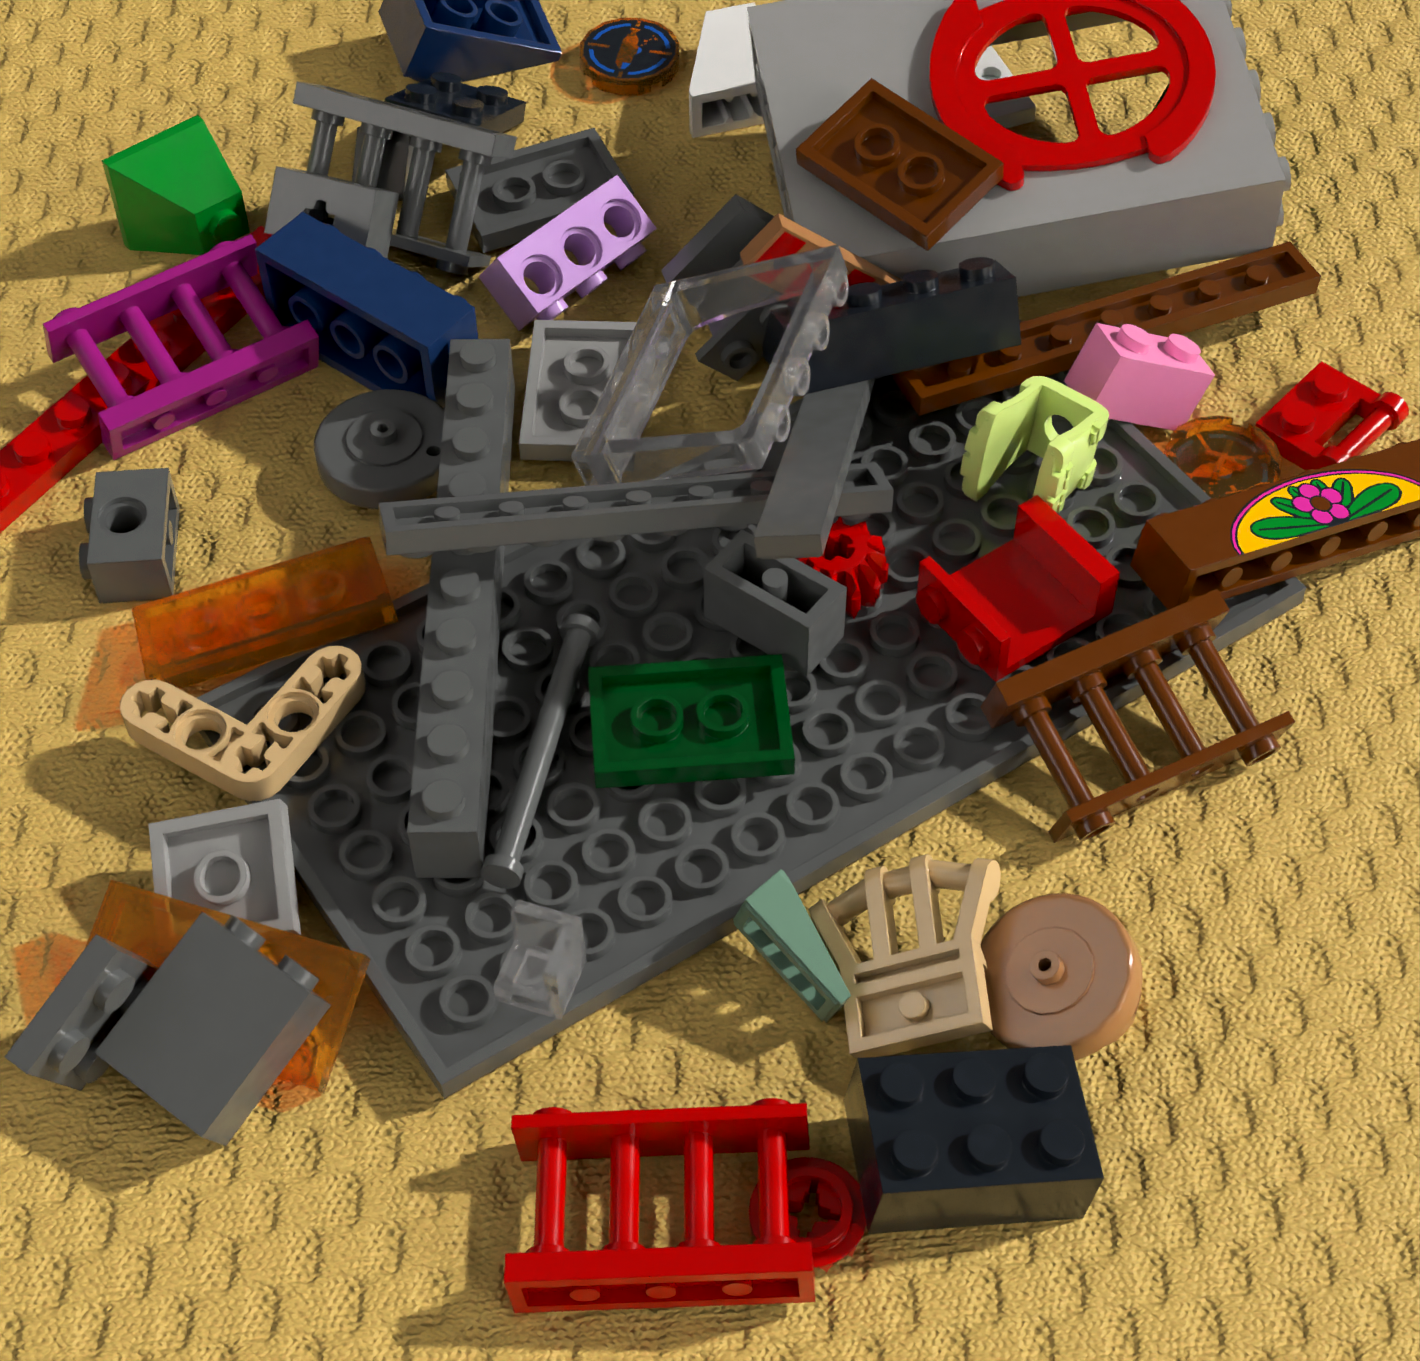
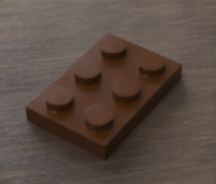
[796,78,1004,251]

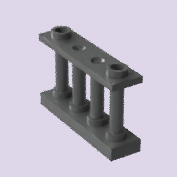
[293,81,517,275]

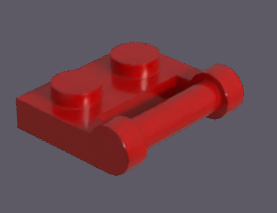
[1252,361,1409,471]

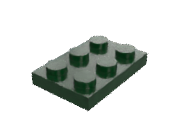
[588,654,795,788]

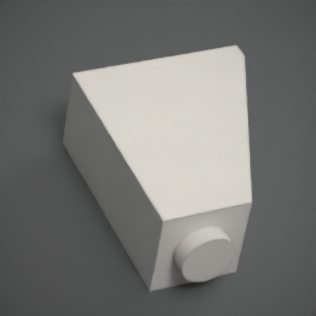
[689,2,764,138]

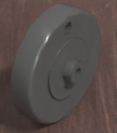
[314,389,444,509]

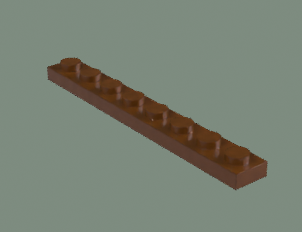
[892,241,1321,416]

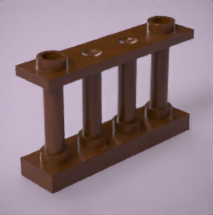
[980,589,1295,843]

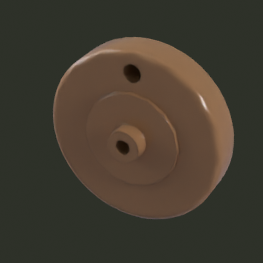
[980,893,1143,1061]

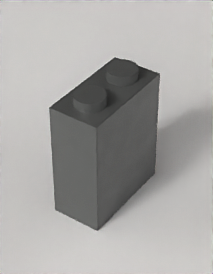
[94,912,331,1146]

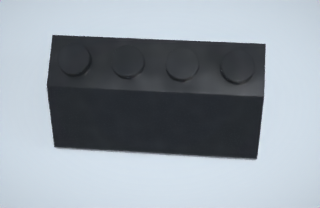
[762,257,1022,397]

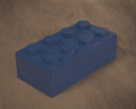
[255,212,479,409]

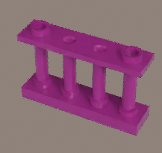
[42,234,319,460]

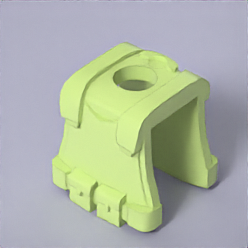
[960,376,1109,513]

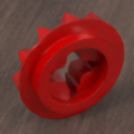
[749,1157,867,1272]

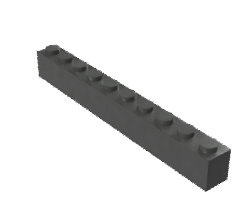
[407,339,515,878]

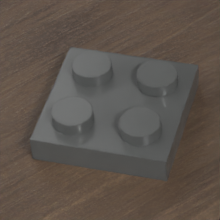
[5,934,159,1091]

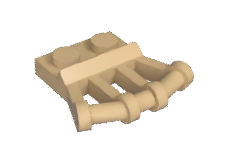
[808,854,1001,1059]

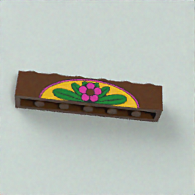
[1130,439,1420,610]

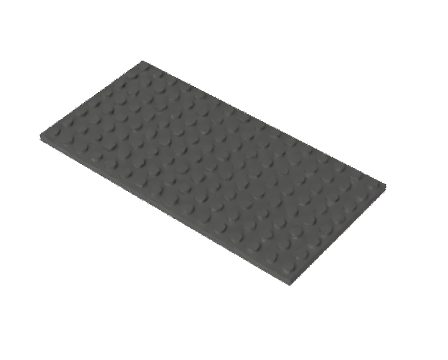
[197,319,1307,1099]

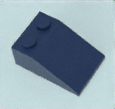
[378,0,562,82]

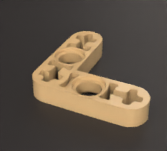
[119,646,366,801]

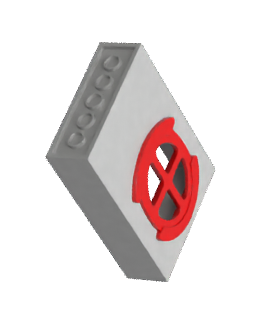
[747,0,1291,297]

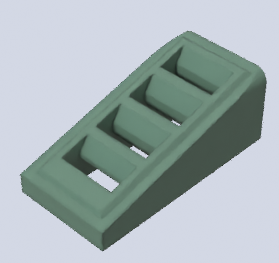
[733,869,851,1023]

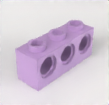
[479,175,657,331]

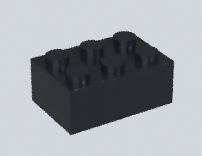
[844,1045,1104,1234]

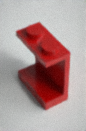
[916,495,1120,682]

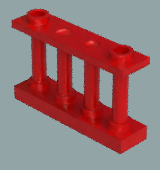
[504,1098,816,1313]

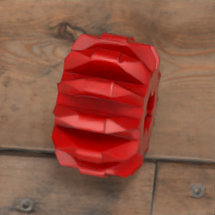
[795,516,889,619]

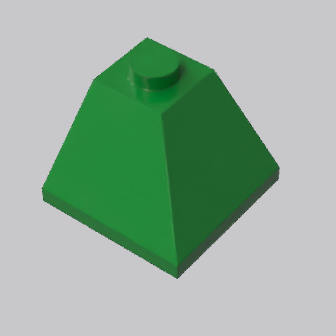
[102,115,250,255]

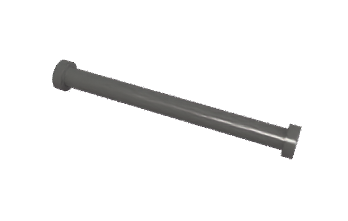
[481,614,600,889]

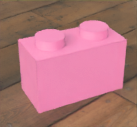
[1064,323,1215,432]

